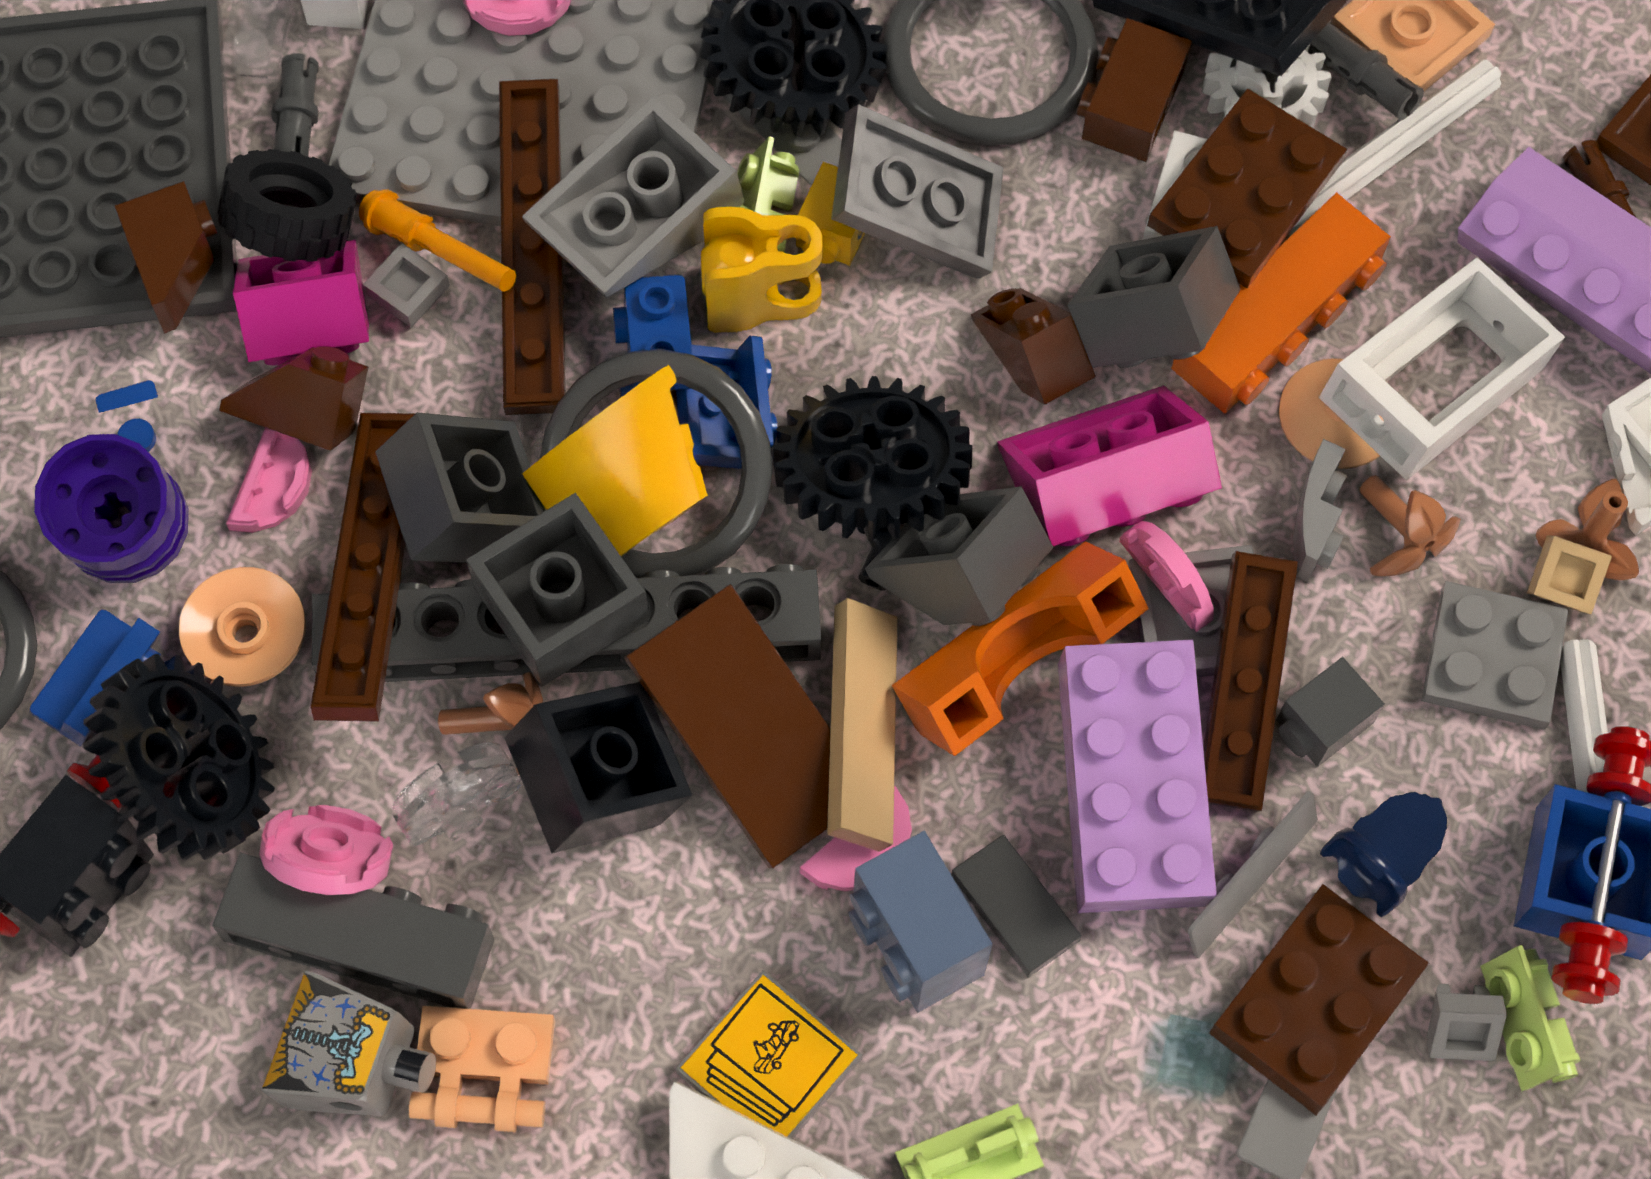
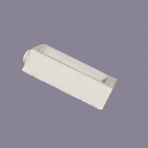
[1319,257,1565,481]

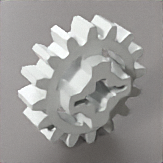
[1202,44,1331,128]

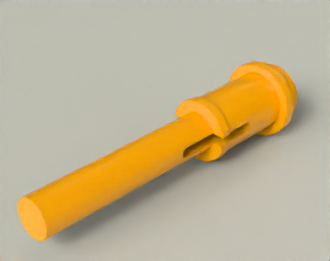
[359,189,516,292]

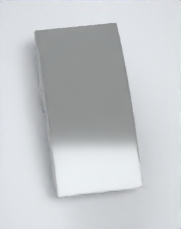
[1293,439,1347,582]

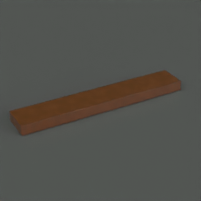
[499,79,566,415]
[310,413,415,722]

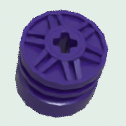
[34,434,189,583]

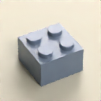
[848,830,993,1013]

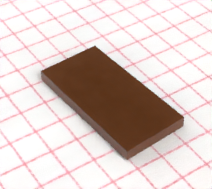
[624,584,831,869]

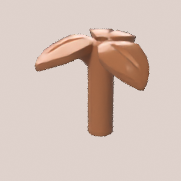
[1360,475,1461,576]
[1535,479,1639,580]
[438,672,544,779]

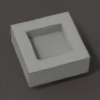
[363,243,450,328]

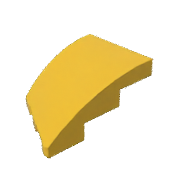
[522,365,708,557]

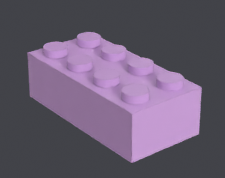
[1058,640,1217,913]

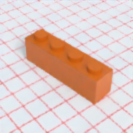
[1171,192,1391,414]

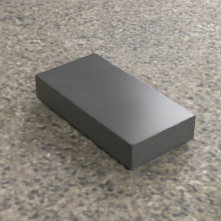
[951,834,1082,978]

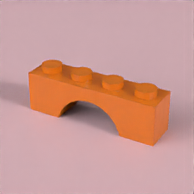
[892,541,1149,756]

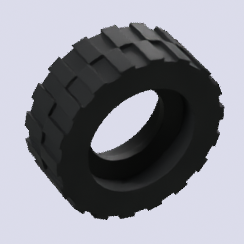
[217,149,357,262]

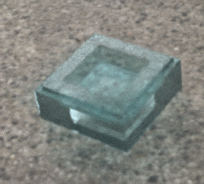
[1157,1014,1231,1096]

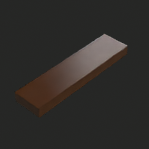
[1203,551,1298,812]

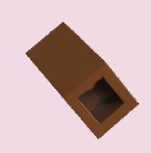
[971,288,1096,405]

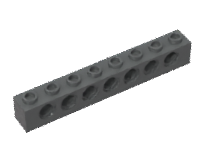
[312,564,821,682]

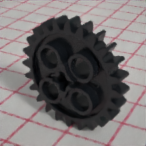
[699,0,888,137]
[773,376,973,541]
[83,654,275,860]

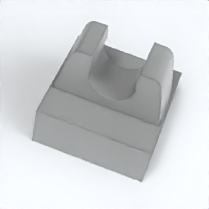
[1427,984,1507,1061]

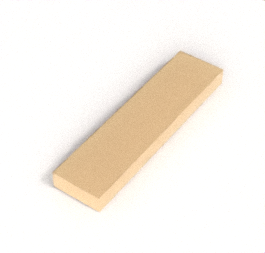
[827,598,897,852]

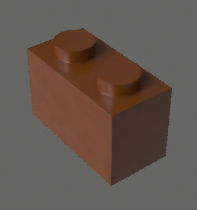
[1077,18,1192,162]

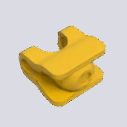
[701,207,823,333]

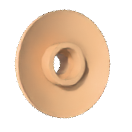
[1279,359,1384,469]
[179,567,306,687]

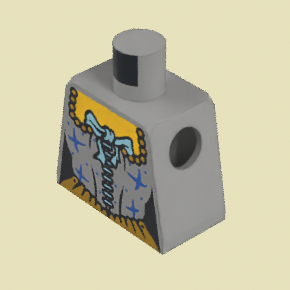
[261,970,436,1116]

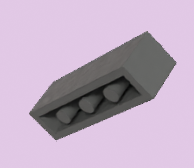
[212,852,495,1009]

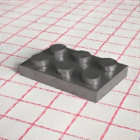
[831,104,1004,279]

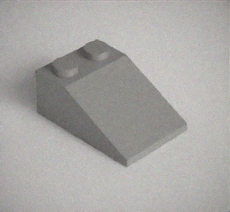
[522,96,745,298]

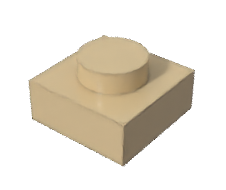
[1527,535,1612,615]

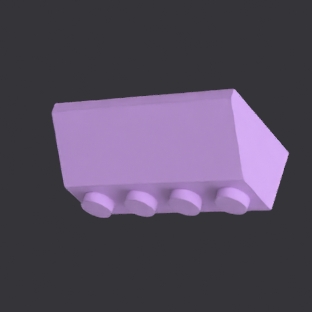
[1458,147,1651,374]

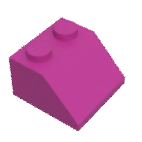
[233,239,369,366]

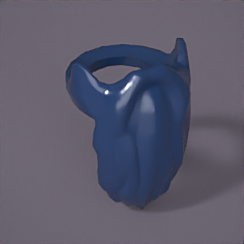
[1320,792,1447,917]

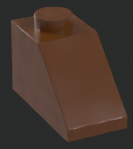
[115,181,217,333]
[219,346,369,451]

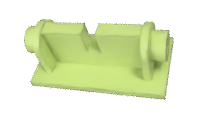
[737,136,800,253]
[1480,945,1581,1091]
[895,1104,1044,1179]

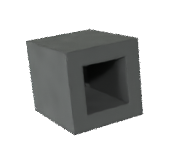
[1276,657,1385,767]

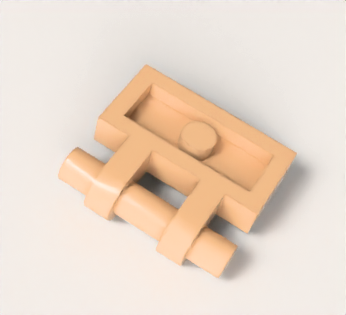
[409,1005,555,1132]

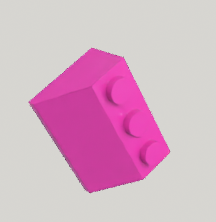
[997,385,1222,546]

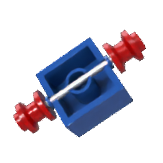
[1513,726,1651,1004]

